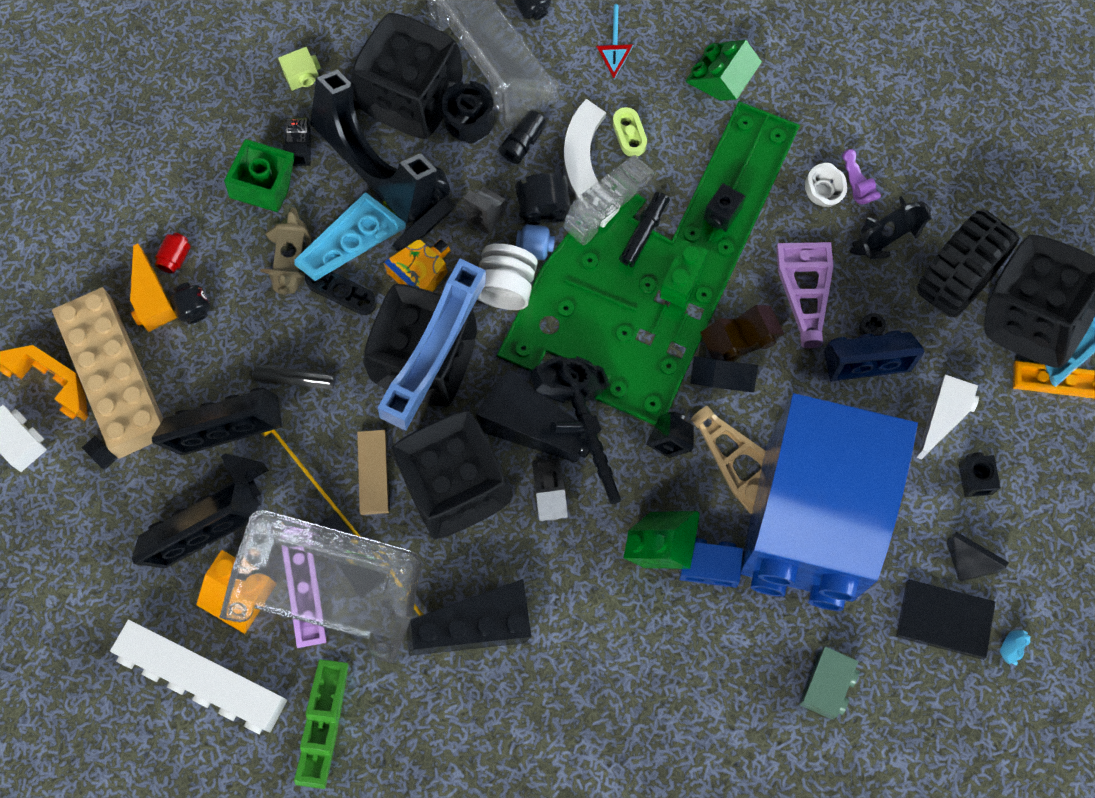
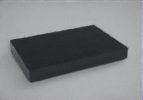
[896,579,996,660]

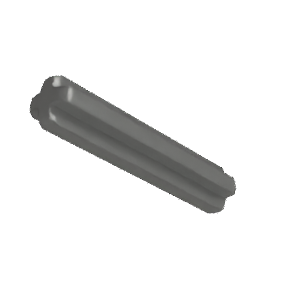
[253,365,335,389]

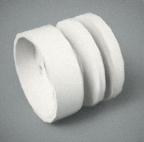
[478,244,538,310]

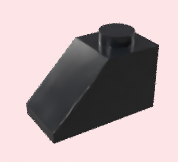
[646,412,694,458]

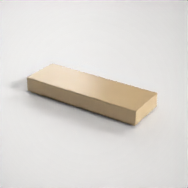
[357,430,389,515]

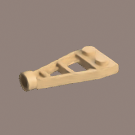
[691,406,765,514]

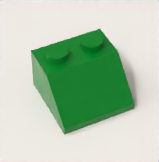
[224,139,295,212]
[623,511,700,569]

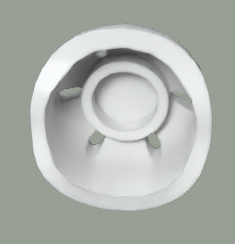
[805,163,847,207]

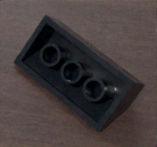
[152,387,282,456]
[132,482,261,569]

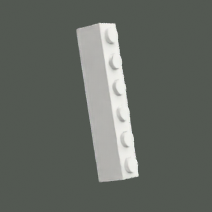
[110,619,287,735]

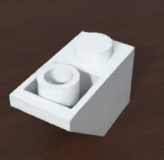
[0,405,47,472]

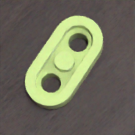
[613,107,647,157]

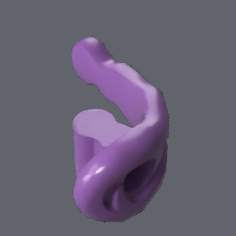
[842,149,881,205]

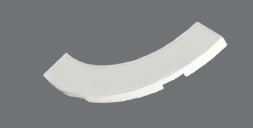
[563,99,620,228]

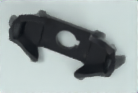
[850,196,931,259]

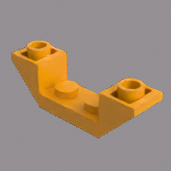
[0,345,88,421]

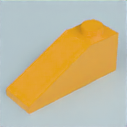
[130,243,177,332]

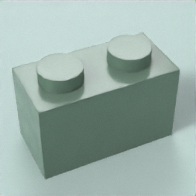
[799,646,860,720]

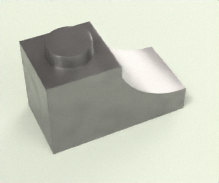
[464,187,506,234]
[532,458,568,521]

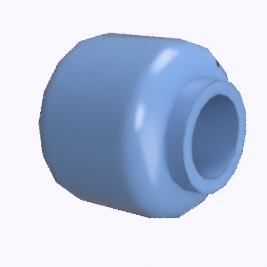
[516,224,555,260]

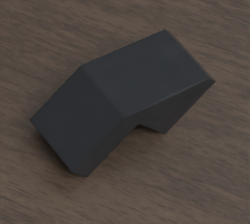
[690,356,758,392]

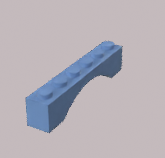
[378,259,486,431]

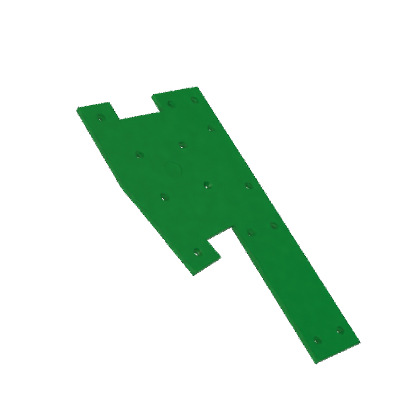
[496,101,800,426]

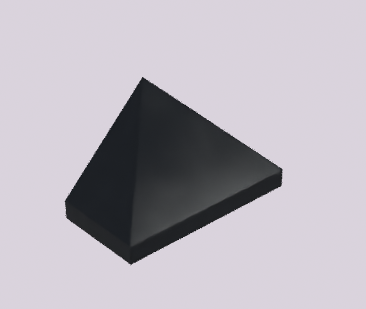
[947,532,1009,581]

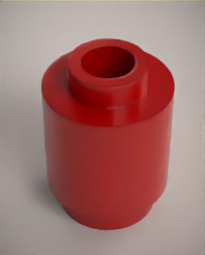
[155,233,191,274]

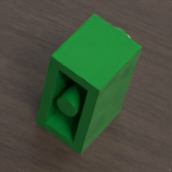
[660,240,709,308]

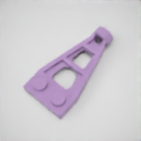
[776,242,834,348]

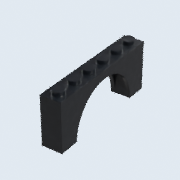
[310,69,438,224]

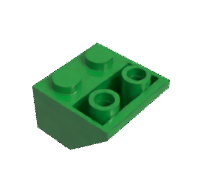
[686,40,762,101]

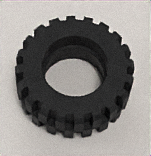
[917,210,1020,317]

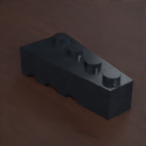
[406,579,532,656]

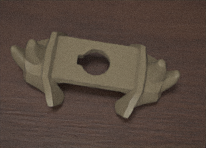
[260,207,312,295]

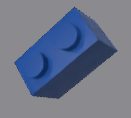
[679,538,743,588]

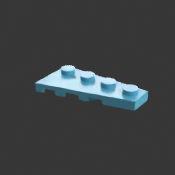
[295,192,406,281]

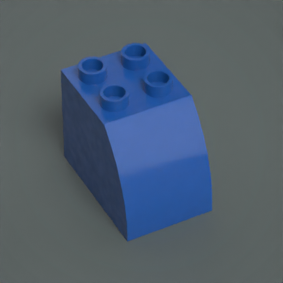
[741,393,918,611]

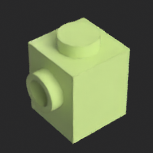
[278,47,321,91]

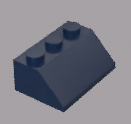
[824,330,924,382]

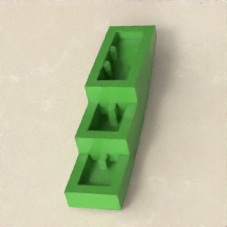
[294,659,349,789]

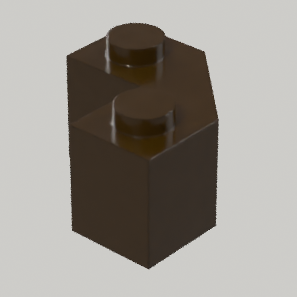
[700,305,784,361]

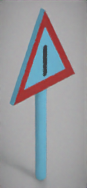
[596,4,634,79]

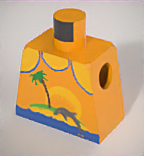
[384,239,451,292]

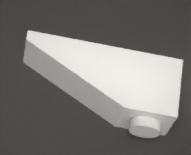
[916,375,979,459]

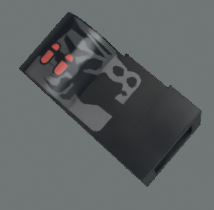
[283,118,311,166]

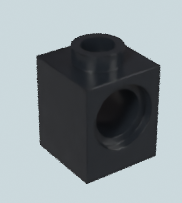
[959,452,1001,497]

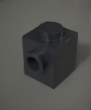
[704,183,746,232]

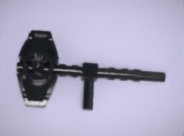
[530,356,621,504]

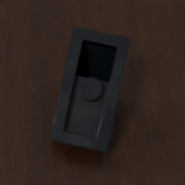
[221,453,269,507]

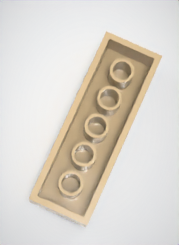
[52,287,163,459]

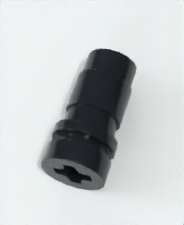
[499,110,545,164]

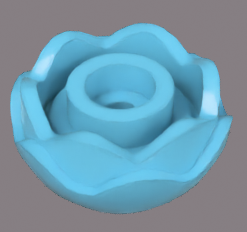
[1000,630,1031,666]

